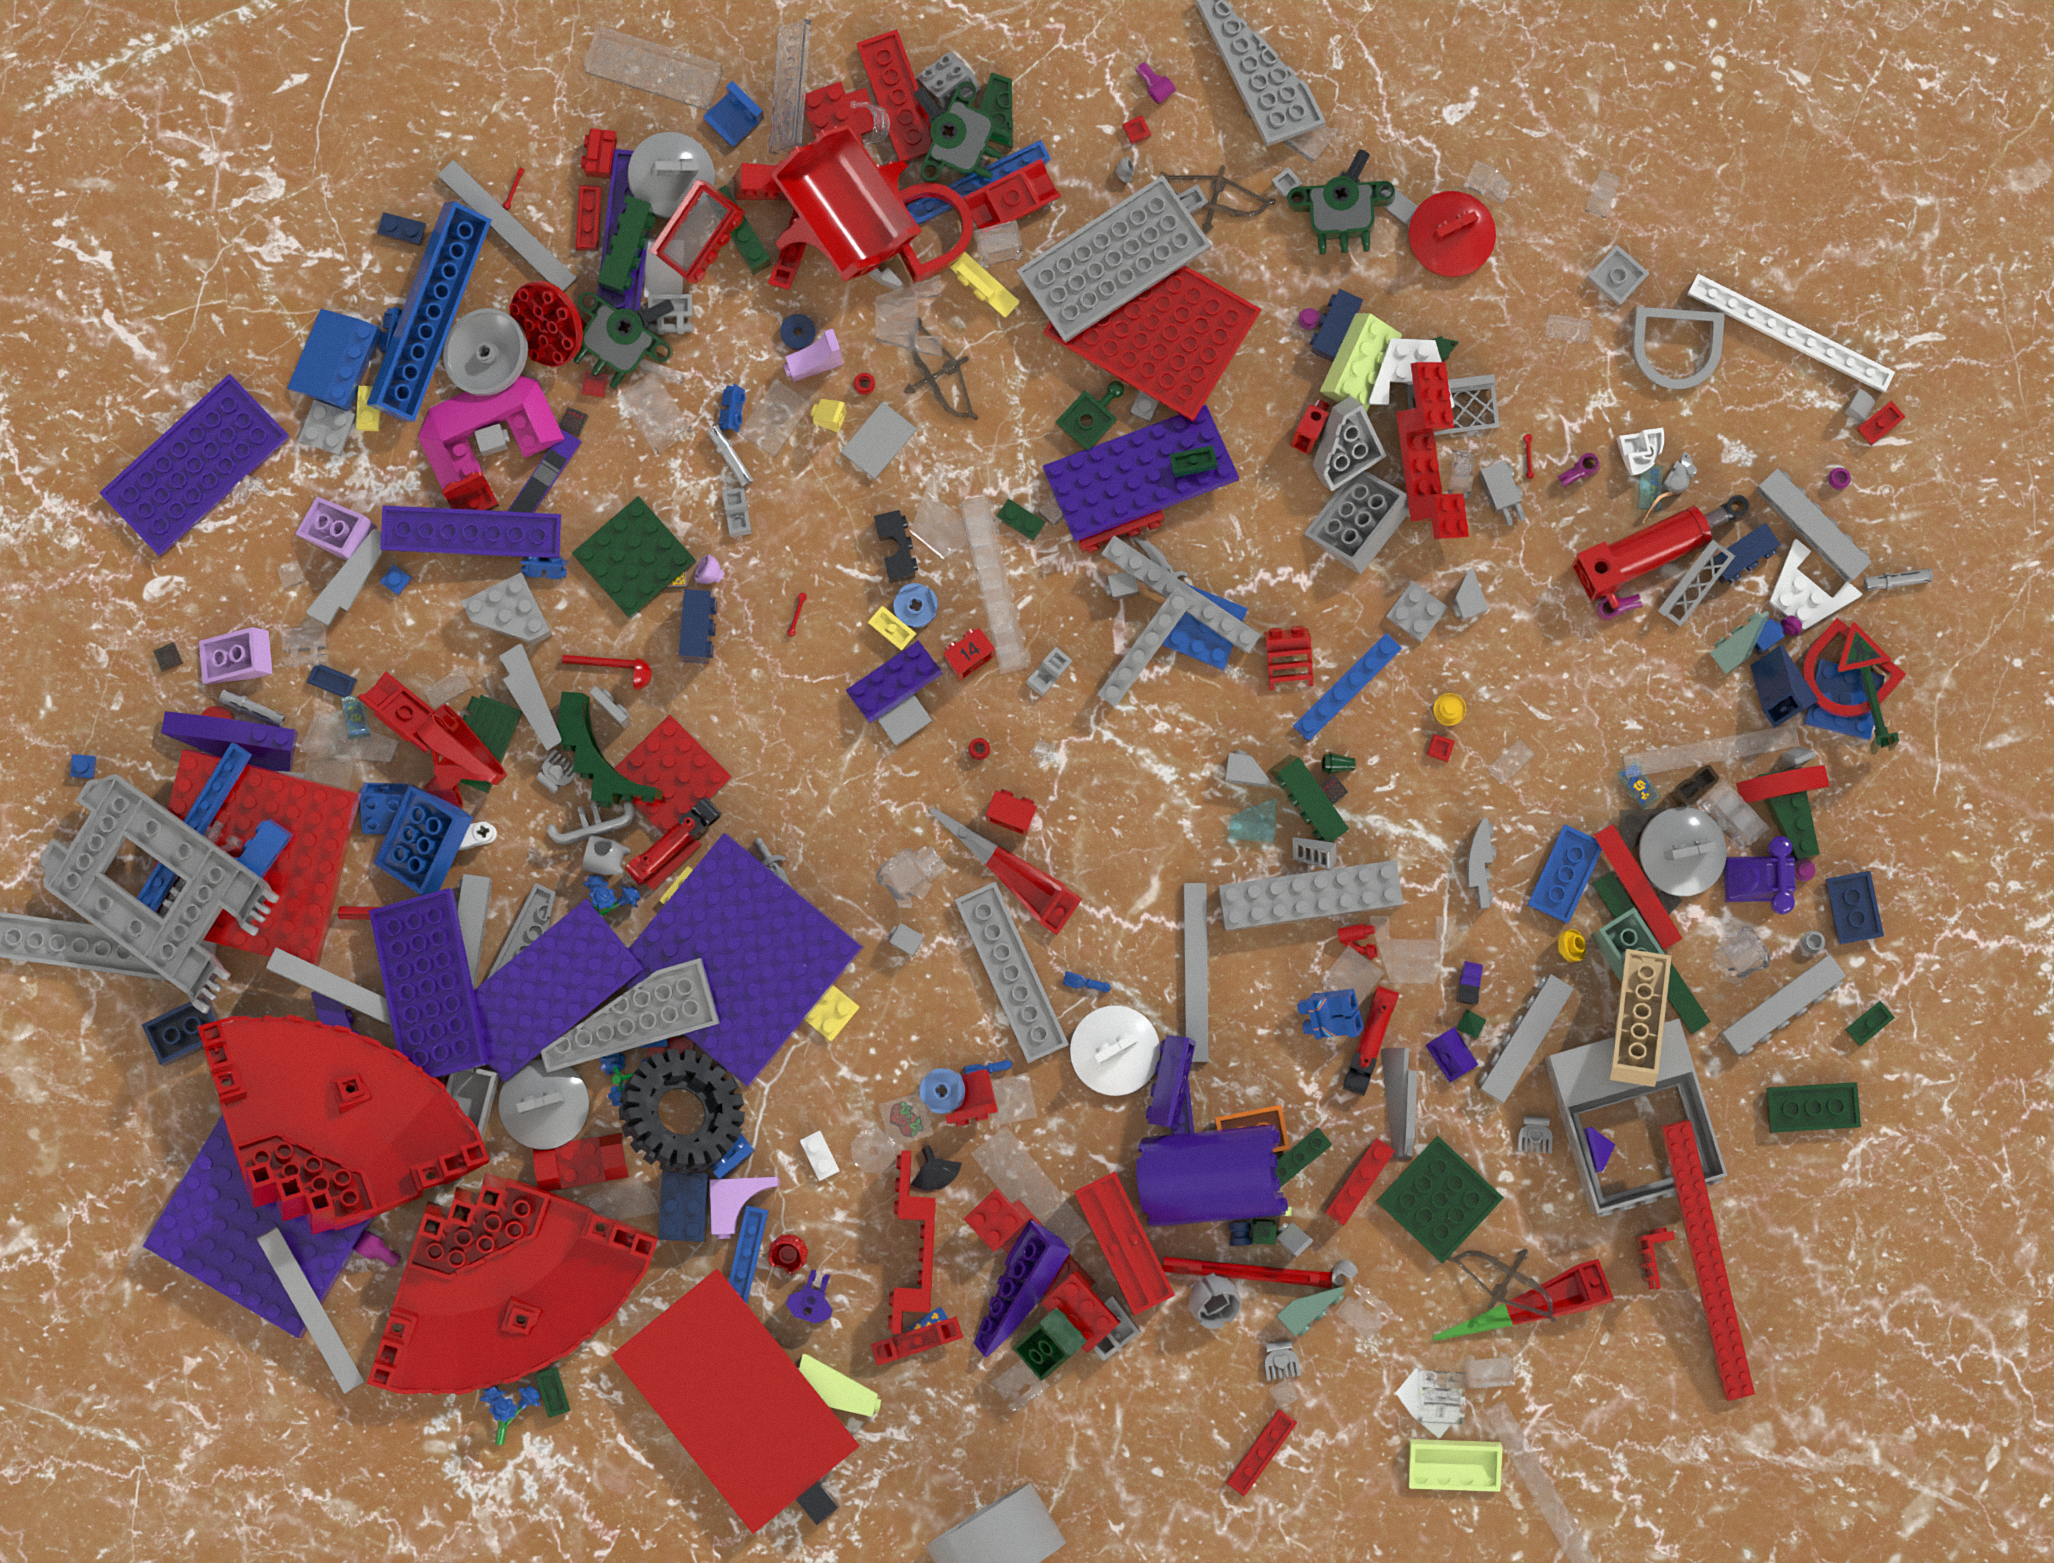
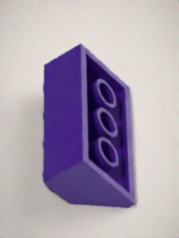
[1146,1035,1196,1130]

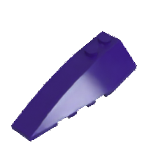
[161,711,298,772]
[974,1220,1071,1357]

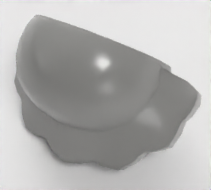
[1116,156,1134,182]

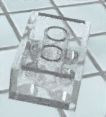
[618,372,693,455]
[1696,778,1769,851]

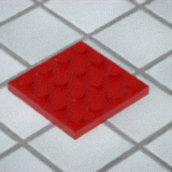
[614,714,732,835]

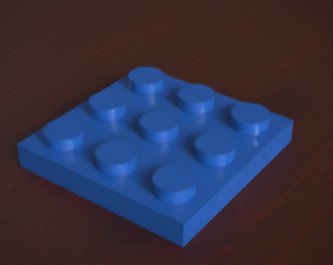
[1162,584,1248,670]
[1804,659,1885,741]

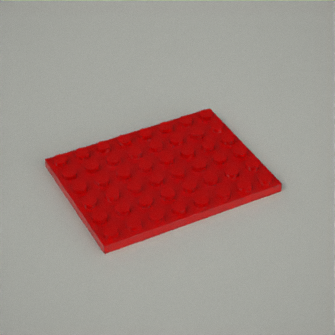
[1043,265,1262,422]

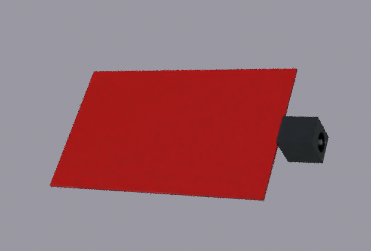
[611,1268,860,1534]

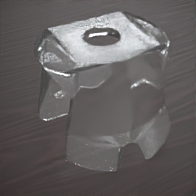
[876,848,933,908]
[1713,926,1771,985]

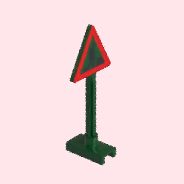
[1837,622,1899,755]

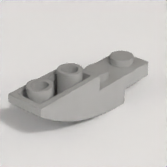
[1466,818,1496,910]

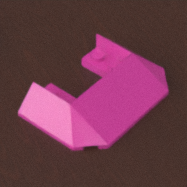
[418,375,565,490]

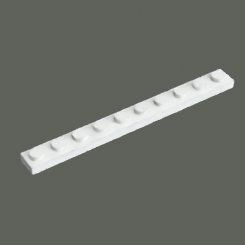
[1687,274,1895,393]

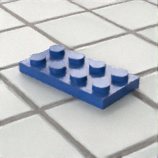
[1527,824,1602,924]

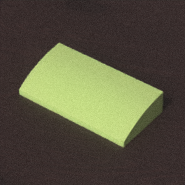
[1409,1439,1502,1492]

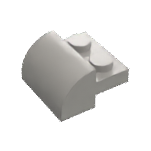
[1094,1296,1141,1361]

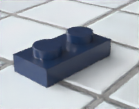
[377,212,427,246]

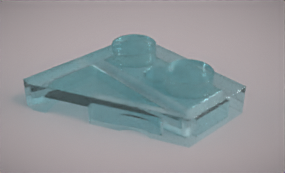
[1229,799,1277,842]

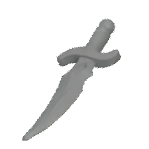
[1133,537,1188,578]
[754,838,792,887]

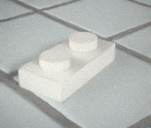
[800,1131,840,1181]

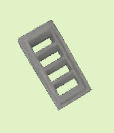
[1781,747,1816,770]
[1292,837,1337,869]

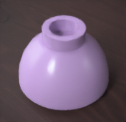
[694,554,724,584]

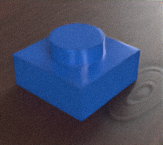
[380,565,412,596]
[70,754,97,779]

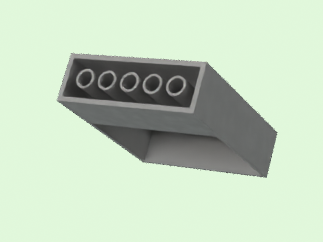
[1544,1019,1728,1217]

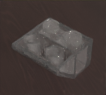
[1416,1370,1466,1425]

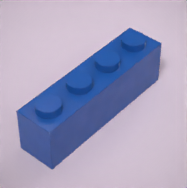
[235,819,293,879]

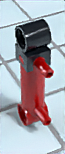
[625,797,722,886]
[1343,985,1399,1096]

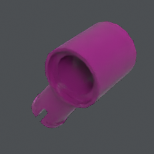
[1136,62,1176,104]
[1557,453,1600,488]
[1597,594,1642,621]
[354,1230,401,1267]

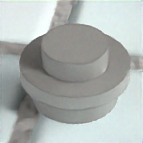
[1802,931,1825,953]

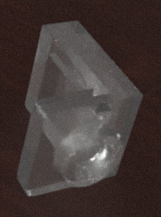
[232,475,269,506]

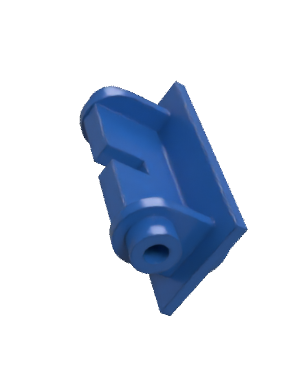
[379,307,402,353]
[718,384,746,432]
[521,556,568,579]

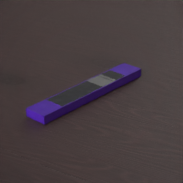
[508,430,582,513]

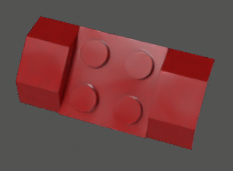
[964,159,1061,236]
[357,671,434,755]
[533,1133,629,1192]

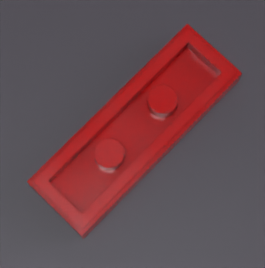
[575,185,602,251]
[646,839,702,892]

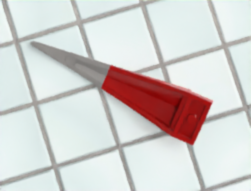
[929,808,1082,935]

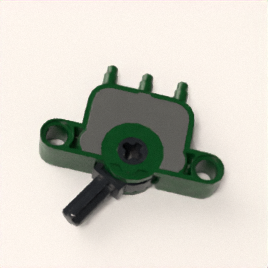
[914,81,1011,183]
[1288,149,1395,255]
[573,292,674,389]

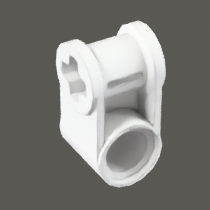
[459,822,497,850]

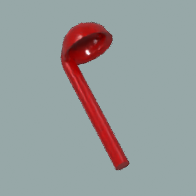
[562,655,652,690]

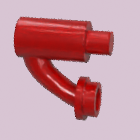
[1338,923,1378,960]

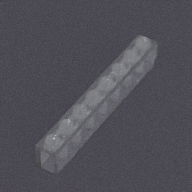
[959,495,1031,675]

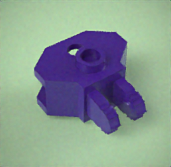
[786,1269,833,1324]

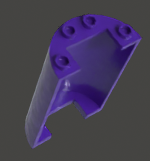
[1137,1124,1288,1227]

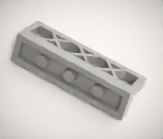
[1658,540,1735,627]

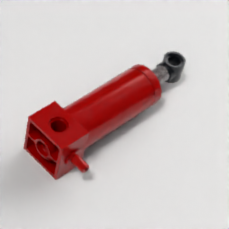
[1572,495,1749,609]

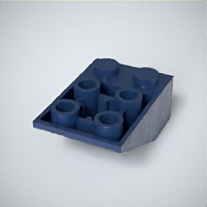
[1750,644,1818,728]

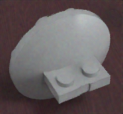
[627,132,715,219]
[1638,807,1727,896]
[499,1059,589,1149]

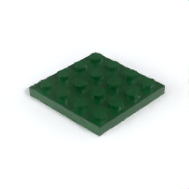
[572,496,697,619]
[1376,1135,1504,1264]

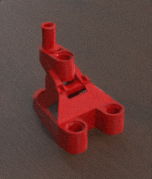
[417,703,507,809]

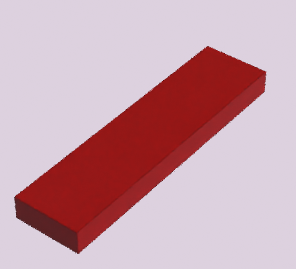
[1226,1409,1298,1497]

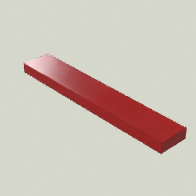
[1594,824,1683,950]

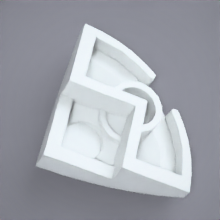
[1616,428,1664,476]

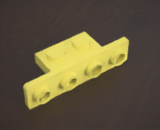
[949,245,1019,318]

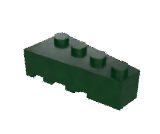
[597,195,656,295]
[1269,754,1349,842]
[1754,767,1820,861]

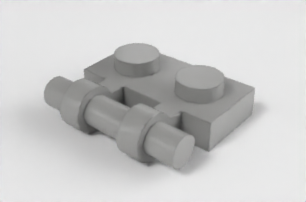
[648,294,693,335]

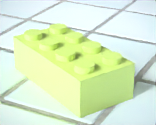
[1320,313,1402,412]

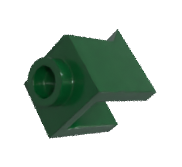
[1252,1219,1277,1245]

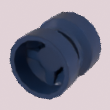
[1228,1222,1251,1246]

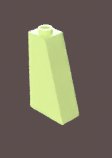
[799,1354,881,1417]

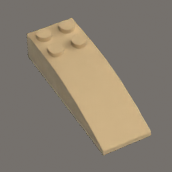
[1609,949,1672,1087]

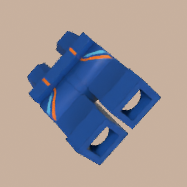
[1297,988,1364,1039]

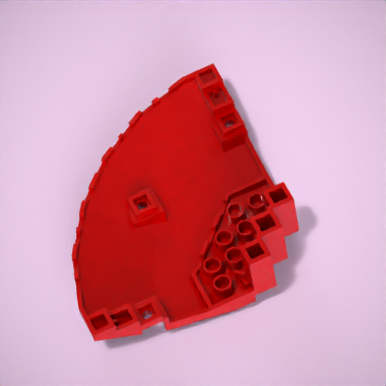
[197,1015,489,1235]
[367,1172,658,1395]

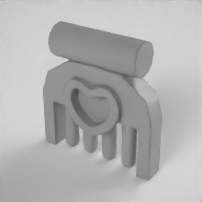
[535,749,577,794]
[1517,1116,1553,1154]
[1264,1340,1301,1381]

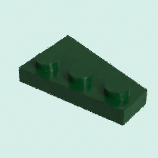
[979,72,1013,149]

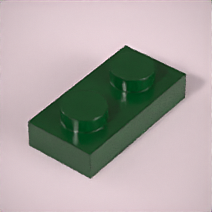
[1169,445,1218,478]
[996,498,1045,542]
[1845,1000,1895,1047]
[535,1367,571,1418]

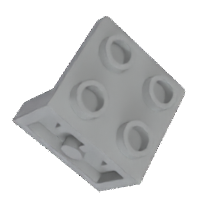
[917,52,981,111]

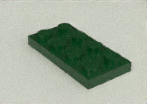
[1766,1082,1861,1133]

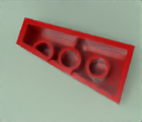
[734,163,789,201]

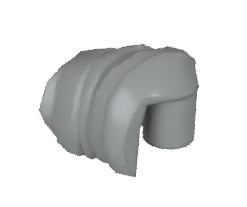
[1332,1260,1358,1286]

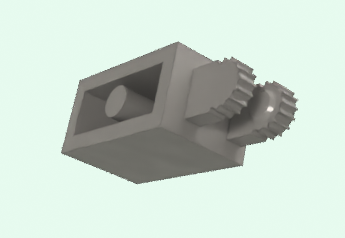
[1478,460,1526,526]

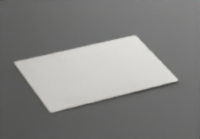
[644,239,685,298]
[1396,1368,1464,1438]

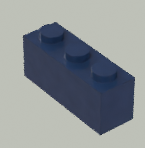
[1310,289,1363,362]
[1708,523,1781,584]

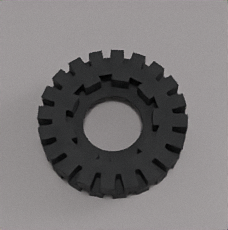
[619,1049,745,1174]

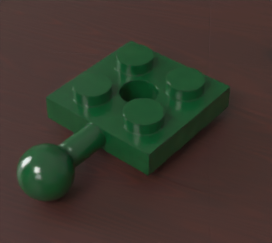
[1055,381,1125,451]

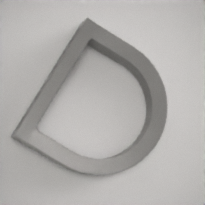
[1632,307,1725,389]

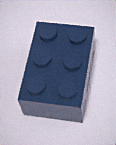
[679,589,718,664]
[141,996,219,1067]
[658,1171,710,1242]

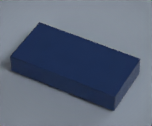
[307,662,357,700]

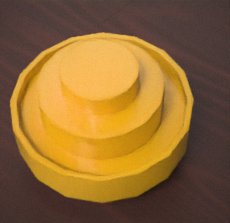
[1433,693,1466,726]
[1558,929,1586,963]

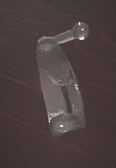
[850,101,890,145]

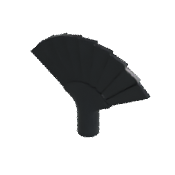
[911,1146,962,1191]

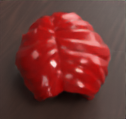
[768,1234,808,1275]

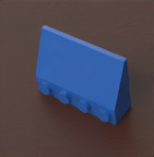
[287,309,381,412]
[374,785,474,896]

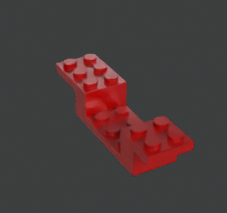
[1396,362,1469,540]
[888,1150,936,1334]
[964,1188,1121,1353]

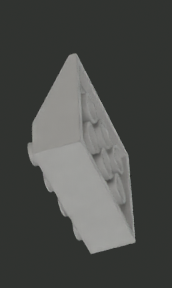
[1304,470,1409,575]

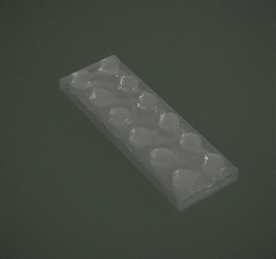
[768,18,812,155]
[971,1126,1091,1249]

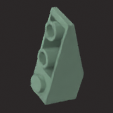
[1710,611,1770,674]
[1276,1287,1345,1336]

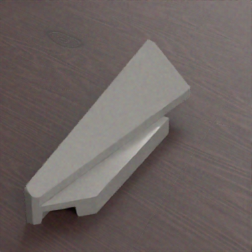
[307,529,383,627]
[499,644,561,751]
[1381,1048,1417,1159]

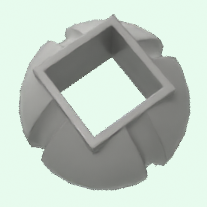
[1189,1273,1241,1329]

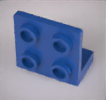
[703,81,764,147]
[360,782,409,835]
[709,1134,756,1179]

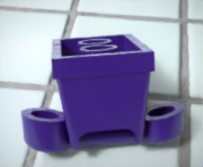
[1724,836,1796,915]

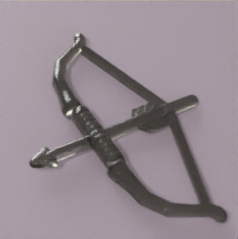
[1160,165,1276,233]
[904,318,978,420]
[1447,1249,1556,1323]

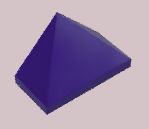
[1584,1127,1615,1173]

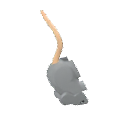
[1642,452,1697,523]

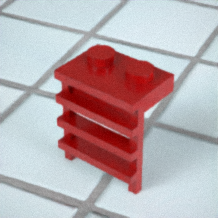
[1263,626,1314,690]
[1635,1227,1675,1290]

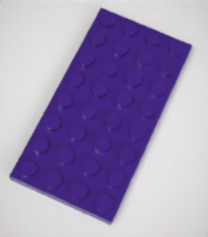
[99,373,290,557]
[1042,405,1239,542]
[369,888,489,1078]
[474,898,644,1082]

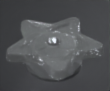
[1029,738,1057,766]

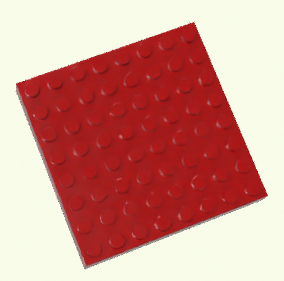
[153,749,361,967]

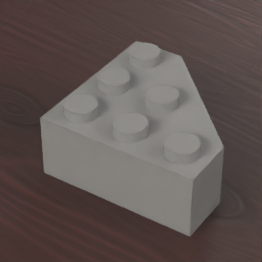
[1313,396,1386,491]
[461,573,553,645]

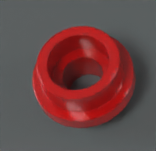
[853,373,875,395]
[968,738,990,760]

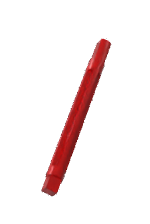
[1162,1256,1333,1288]

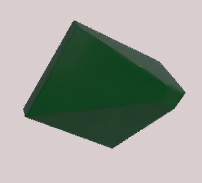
[1456,1009,1486,1040]

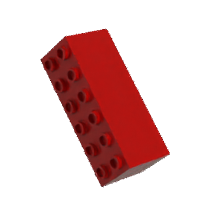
[1073,1171,1175,1316]

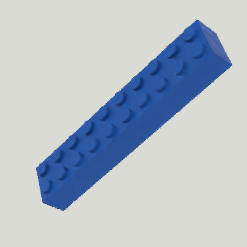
[366,201,492,422]

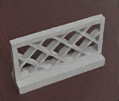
[1405,374,1500,435]

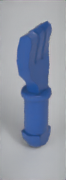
[1063,971,1111,993]
[964,1060,1012,1074]

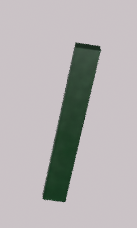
[1592,872,1711,1034]

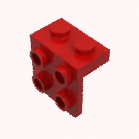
[442,471,499,511]
[945,1069,998,1127]

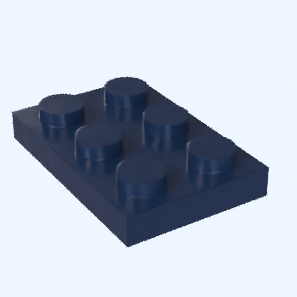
[1825,871,1884,945]

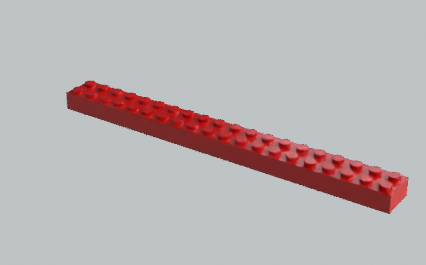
[1660,1119,1755,1401]

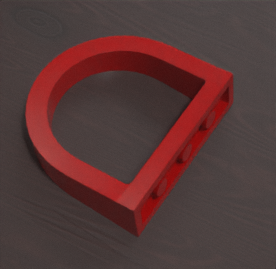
[899,183,973,284]
[1803,618,1906,717]

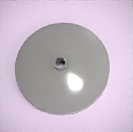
[443,308,528,396]

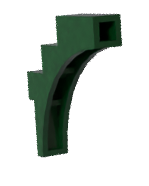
[557,692,663,808]

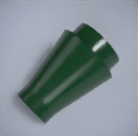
[1322,752,1356,774]

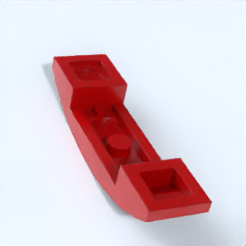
[768,209,807,291]
[1736,765,1830,805]
[870,1316,964,1366]

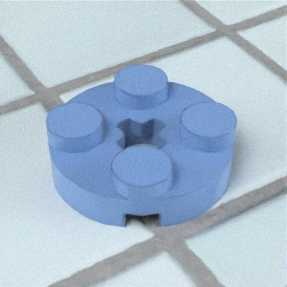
[894,583,938,628]
[920,1068,965,1114]

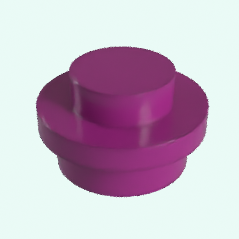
[1298,308,1320,330]
[1828,467,1851,490]
[1781,615,1802,636]
[1794,859,1815,881]

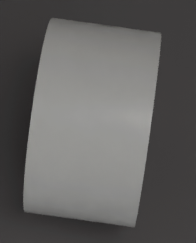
[925,1482,1066,1563]

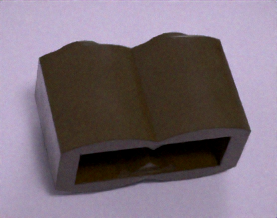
[1670,765,1720,807]

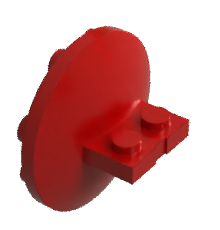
[1408,191,1496,278]
[509,280,587,367]

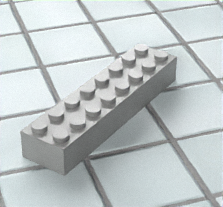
[1218,860,1403,932]

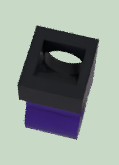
[1456,961,1483,1006]

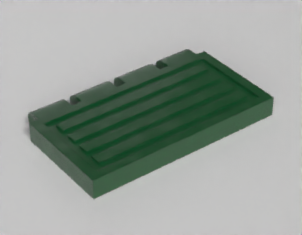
[459,695,523,794]

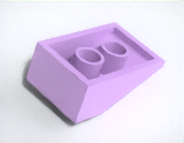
[295,496,378,561]
[199,627,273,685]

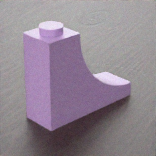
[783,329,843,382]
[710,1177,779,1239]

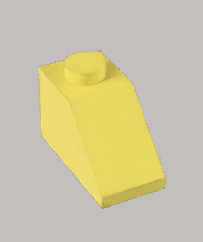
[811,399,846,433]

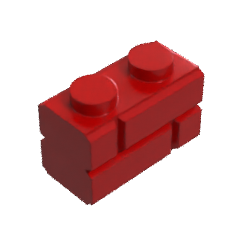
[581,128,618,179]

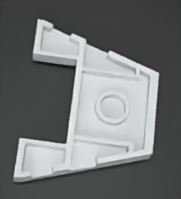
[1368,338,1454,408]
[1769,539,1862,631]

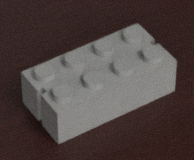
[446,1068,499,1141]

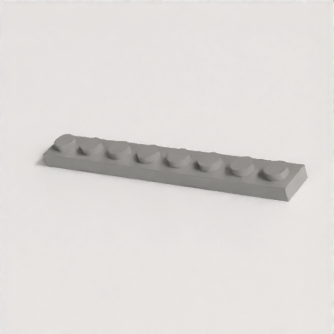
[1101,536,1261,654]

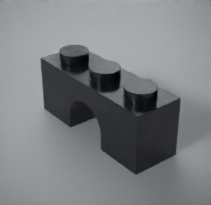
[874,510,918,583]

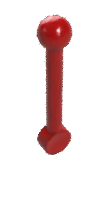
[503,167,524,210]
[1523,434,1534,479]
[787,593,807,637]

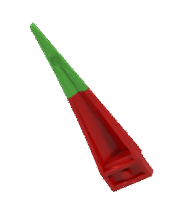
[1433,1259,1614,1341]

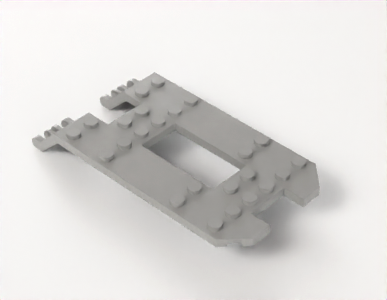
[40,774,279,1014]

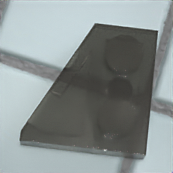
[1619,808,1665,850]

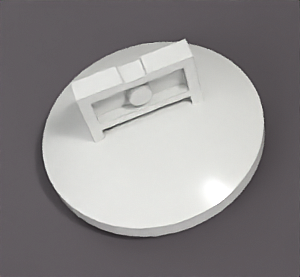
[1070,1006,1160,1096]

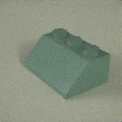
[1591,907,1665,983]

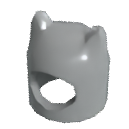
[583,835,631,875]

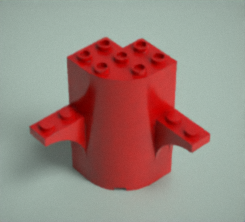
[771,125,922,282]

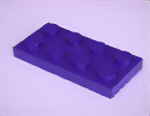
[846,640,943,724]

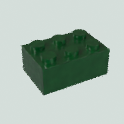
[1011,1307,1087,1381]

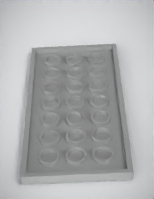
[1016,175,1212,343]

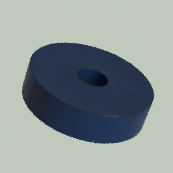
[780,314,816,350]

